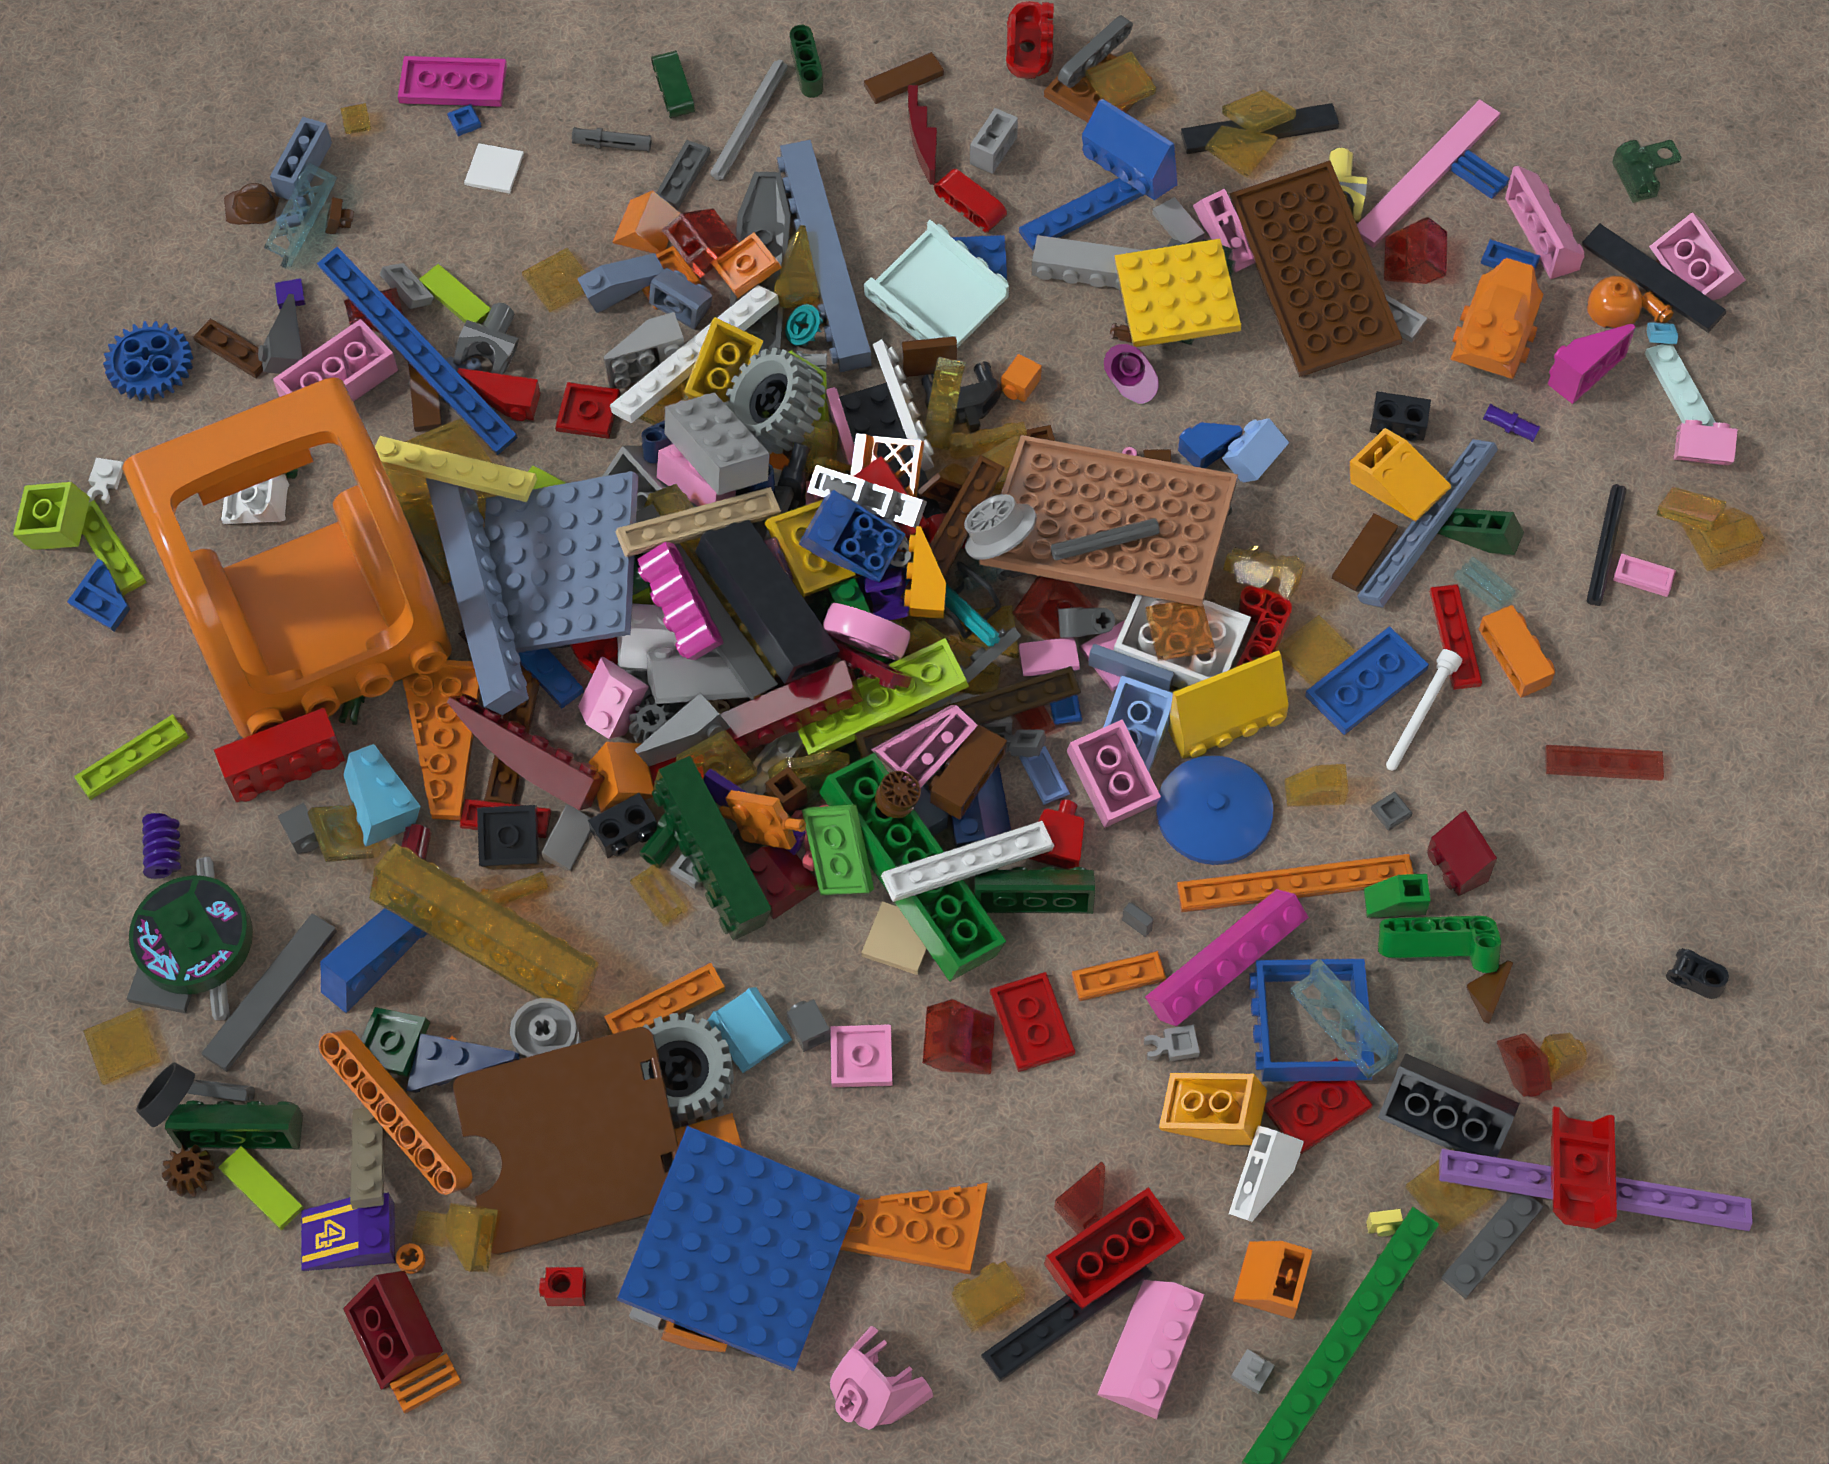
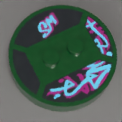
[129,875,253,994]

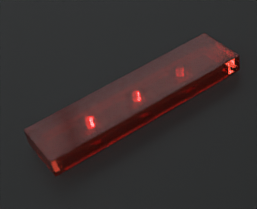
[1545,745,1664,781]

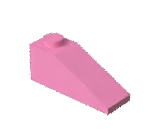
[1193,189,1254,272]

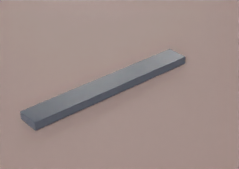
[1357,439,1498,608]

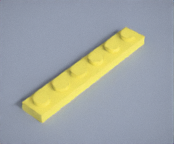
[375,436,537,502]

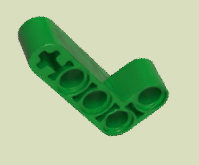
[1378,916,1501,973]

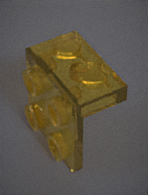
[801,419,852,476]

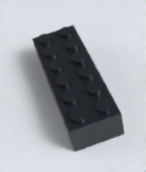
[839,382,942,519]

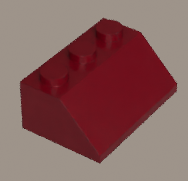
[343,1270,443,1390]

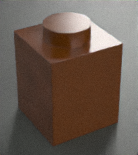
[765,766,808,816]

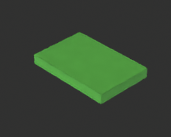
[802,804,874,895]

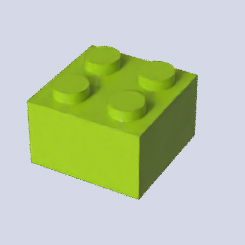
[13,482,90,550]

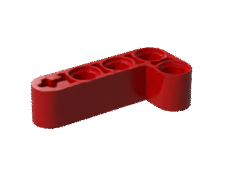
[1236,585,1292,667]

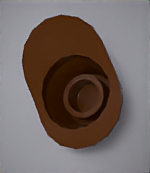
[224,183,280,225]

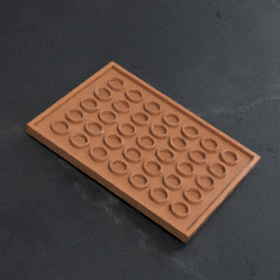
[980,435,1238,607]

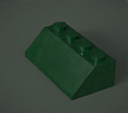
[975,867,1095,914]
[165,1100,303,1150]

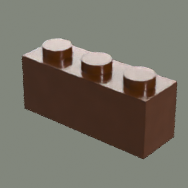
[929,724,1007,820]

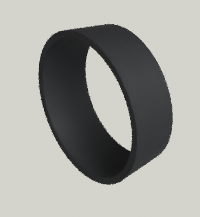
[136,1062,195,1127]

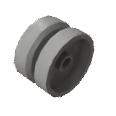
[510,998,581,1059]

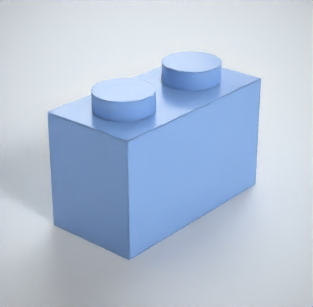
[1222,418,1289,483]

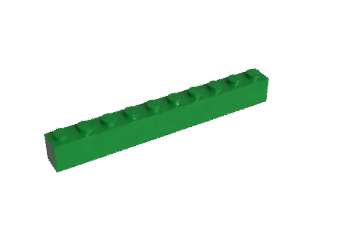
[1242,1207,1439,1464]

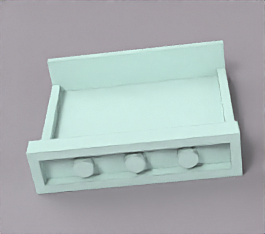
[864,220,1009,348]

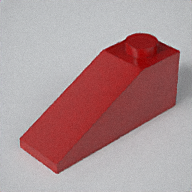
[457,368,541,421]

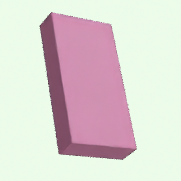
[1613,553,1676,597]

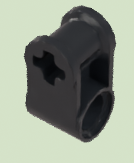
[1666,948,1729,999]

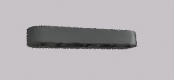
[1058,15,1133,88]

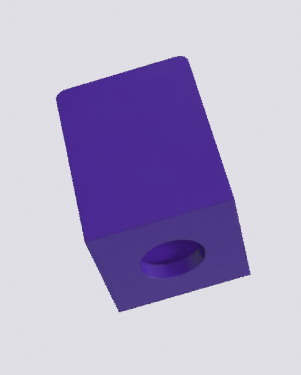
[865,567,910,620]

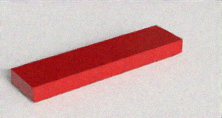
[1429,584,1482,690]

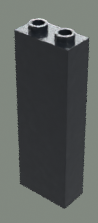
[695,520,840,684]

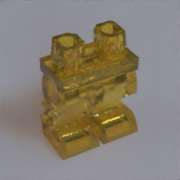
[1223,545,1306,600]

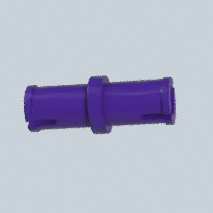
[1483,403,1541,442]

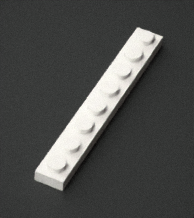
[610,285,779,423]

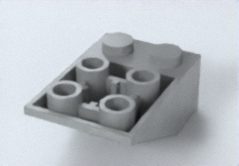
[604,312,684,388]

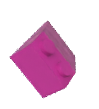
[1548,324,1636,404]

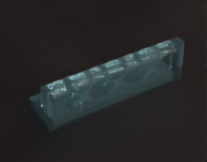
[264,163,338,270]
[1290,959,1399,1079]

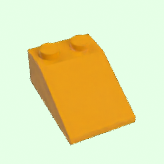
[1159,1073,1267,1146]

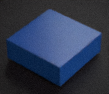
[447,104,482,136]

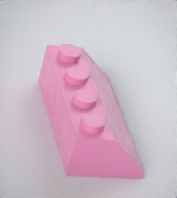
[1505,166,1584,279]
[1097,1280,1204,1419]

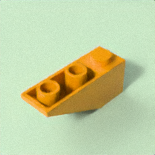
[904,526,946,619]

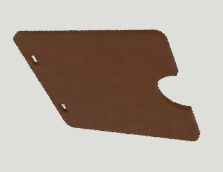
[453,1027,679,1255]

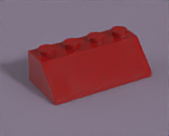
[1044,1187,1185,1309]

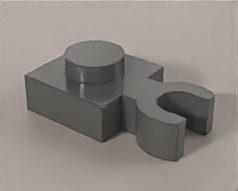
[996,730,1046,757]

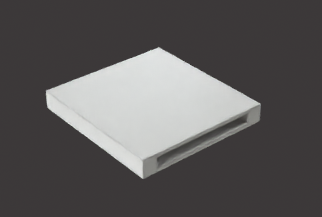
[464,143,524,194]

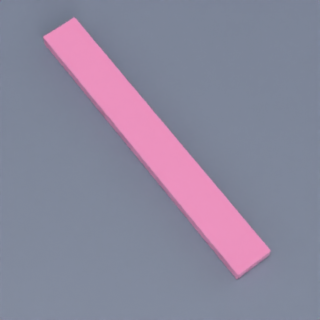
[1357,99,1500,248]

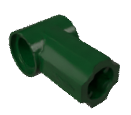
[639,812,680,869]

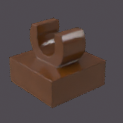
[325,197,354,234]

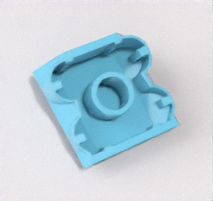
[707,987,792,1073]

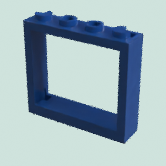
[1249,959,1375,1082]

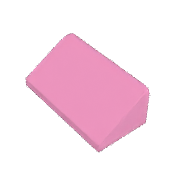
[1018,637,1080,677]

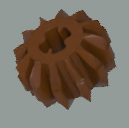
[162,1144,216,1197]

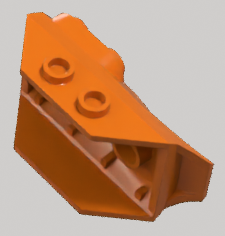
[1450,258,1544,379]

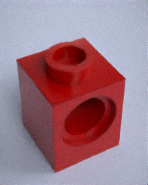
[539,1267,587,1306]

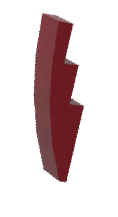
[908,85,937,185]

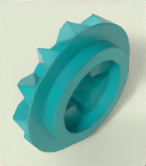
[785,304,824,347]

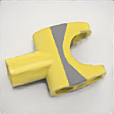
[1329,148,1367,222]

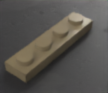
[350,1107,385,1209]

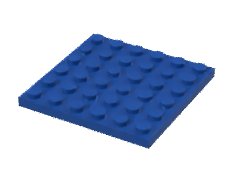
[617,1126,860,1371]

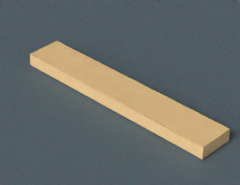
[615,487,781,557]

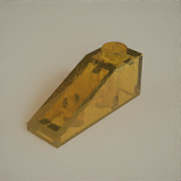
[774,225,819,308]

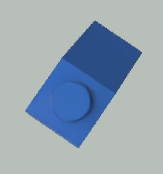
[1178,422,1243,468]

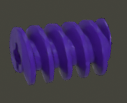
[142,813,181,879]

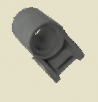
[1058,607,1115,638]

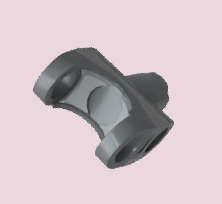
[453,302,519,374]

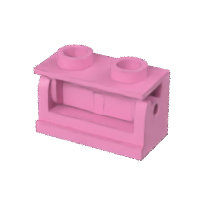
[1674,420,1738,465]

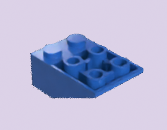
[799,490,906,582]

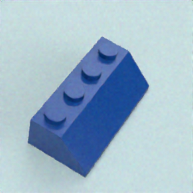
[1082,99,1178,200]

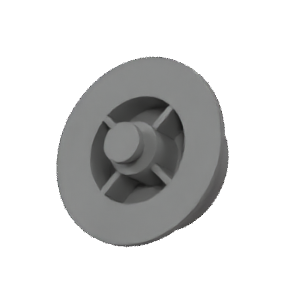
[964,494,1037,559]

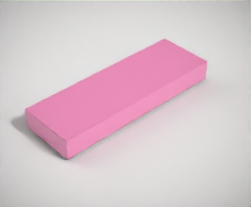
[825,387,855,473]

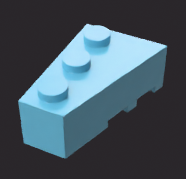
[343,744,421,847]

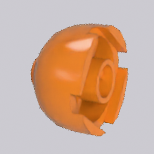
[1587,276,1642,328]

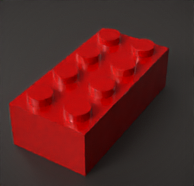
[213,708,345,802]

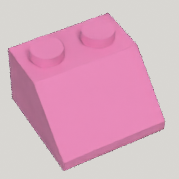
[578,657,649,739]

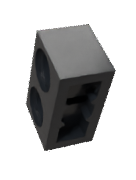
[1369,391,1431,441]
[588,793,657,859]

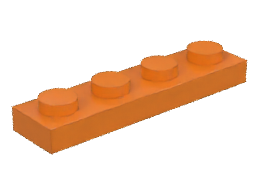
[604,963,725,1034]

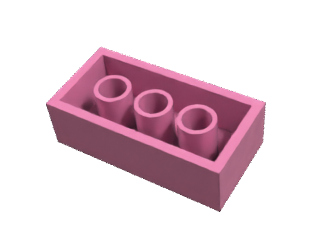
[273,319,398,402]

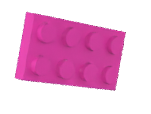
[398,56,507,107]

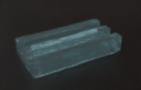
[1453,556,1516,612]

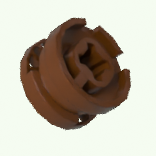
[875,771,921,818]

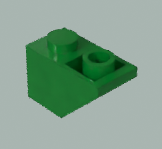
[1364,874,1431,918]

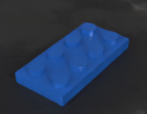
[1305,626,1429,735]

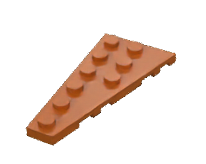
[402,660,480,821]
[840,1183,988,1274]

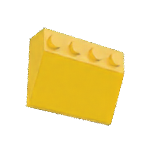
[1168,650,1289,759]

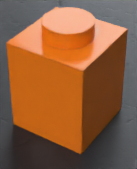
[1001,354,1042,403]

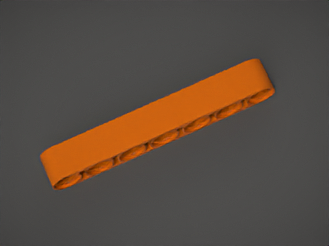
[319,1030,473,1195]

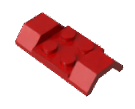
[1551,1106,1617,1229]

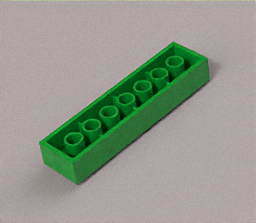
[819,753,1006,982]

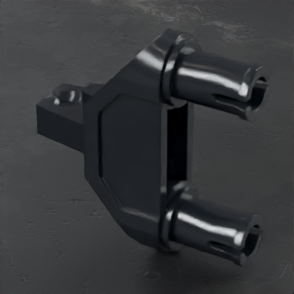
[921,361,1002,435]
[777,441,818,512]

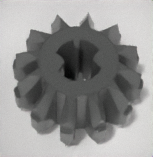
[629,699,675,743]

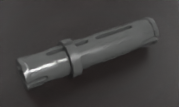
[572,127,652,152]

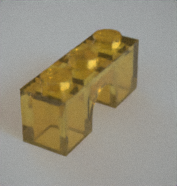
[923,357,966,450]

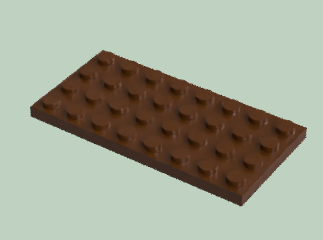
[1229,160,1402,377]

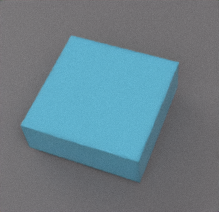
[1647,322,1678,344]

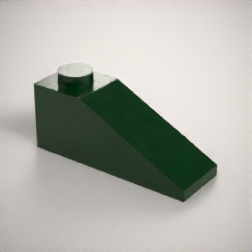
[1437,508,1524,555]

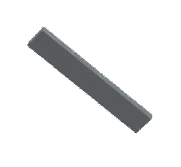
[201,913,337,1072]

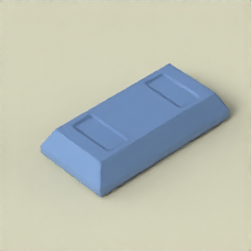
[1019,746,1070,805]

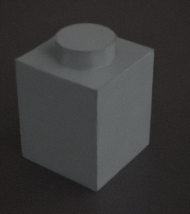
[278,803,323,854]
[787,999,831,1052]

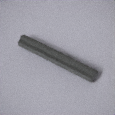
[1051,518,1160,561]

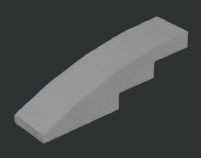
[807,465,927,528]

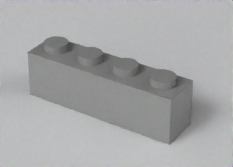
[1032,235,1143,291]

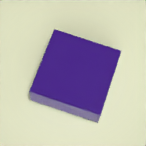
[275,278,306,309]

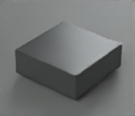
[1371,791,1413,831]
[1122,902,1153,937]

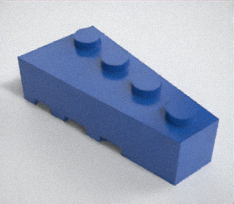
[320,890,432,1013]

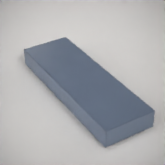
[1088,644,1174,691]

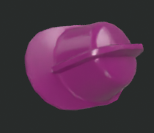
[1103,343,1159,404]

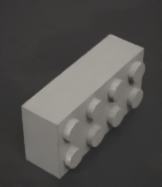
[664,393,770,495]

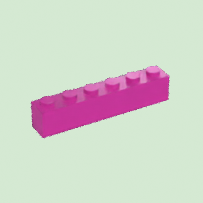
[1145,889,1309,1026]

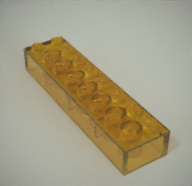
[369,843,599,1016]

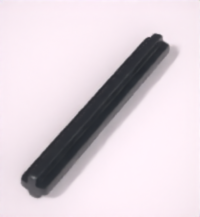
[1586,484,1627,606]

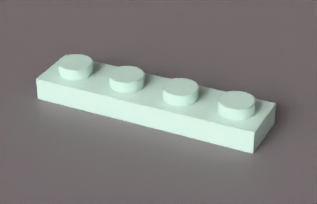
[1645,343,1716,426]

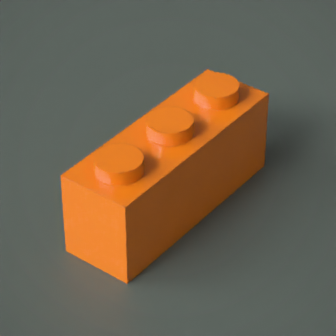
[1479,605,1555,698]

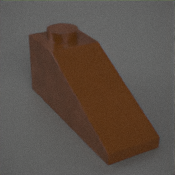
[918,463,970,506]

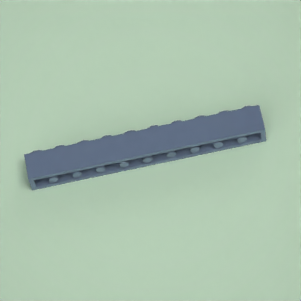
[777,140,871,372]
[426,478,529,715]

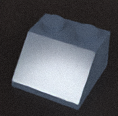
[649,268,713,330]

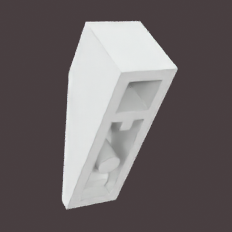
[1229,1125,1304,1222]

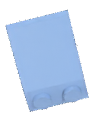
[1103,675,1173,772]

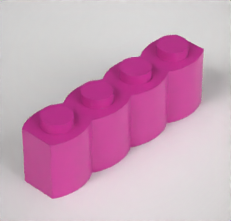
[638,542,723,660]

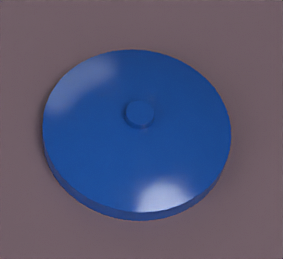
[1156,756,1273,865]

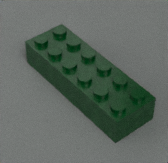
[652,756,772,941]

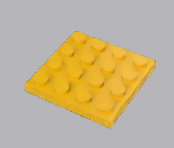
[1115,239,1241,348]

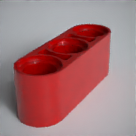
[934,169,1007,233]

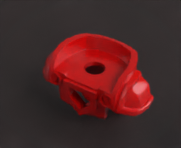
[1006,1,1054,79]

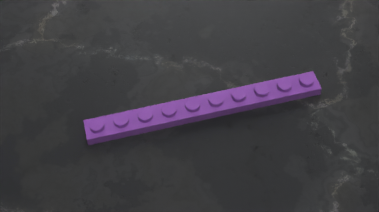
[1439,1149,1752,1231]

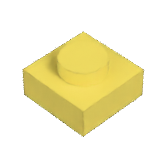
[1366,1209,1403,1237]

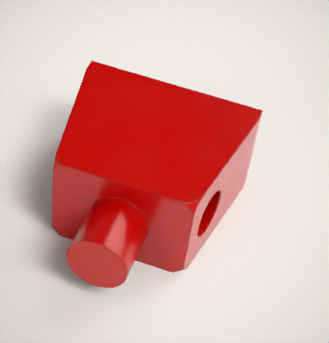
[1027,799,1085,870]

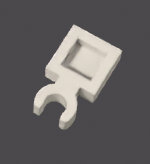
[87,458,123,505]

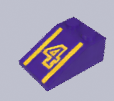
[301,1192,395,1271]

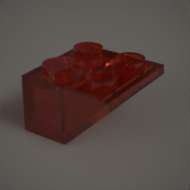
[662,208,739,278]
[1384,217,1447,284]
[922,999,995,1075]

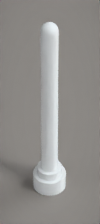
[1386,649,1462,771]

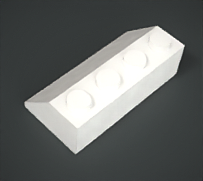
[617,604,735,671]

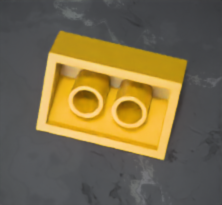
[683,317,764,402]

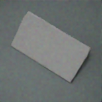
[542,805,591,871]

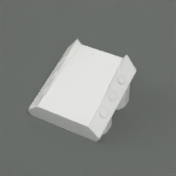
[222,474,289,524]

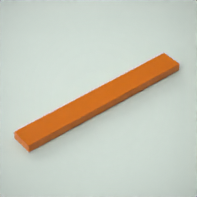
[1177,854,1414,912]

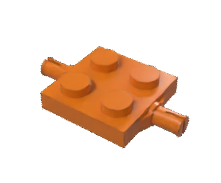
[719,790,806,850]

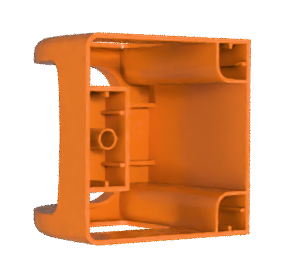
[122,378,452,738]

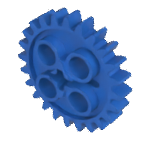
[103,321,194,401]

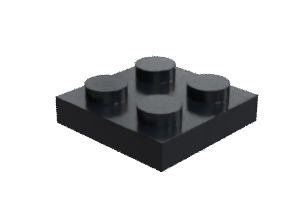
[477,805,539,867]

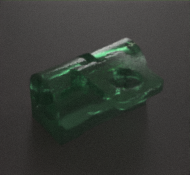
[1612,140,1682,203]

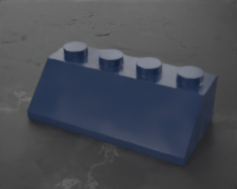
[941,746,1012,849]

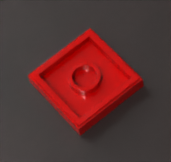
[555,382,621,439]

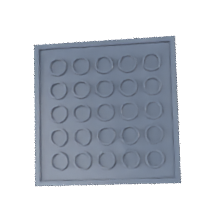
[484,471,638,653]

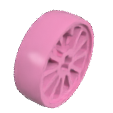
[823,603,910,660]

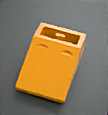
[1350,428,1451,522]

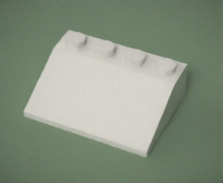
[1113,594,1251,689]

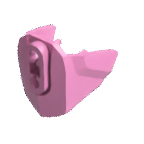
[830,1326,933,1430]

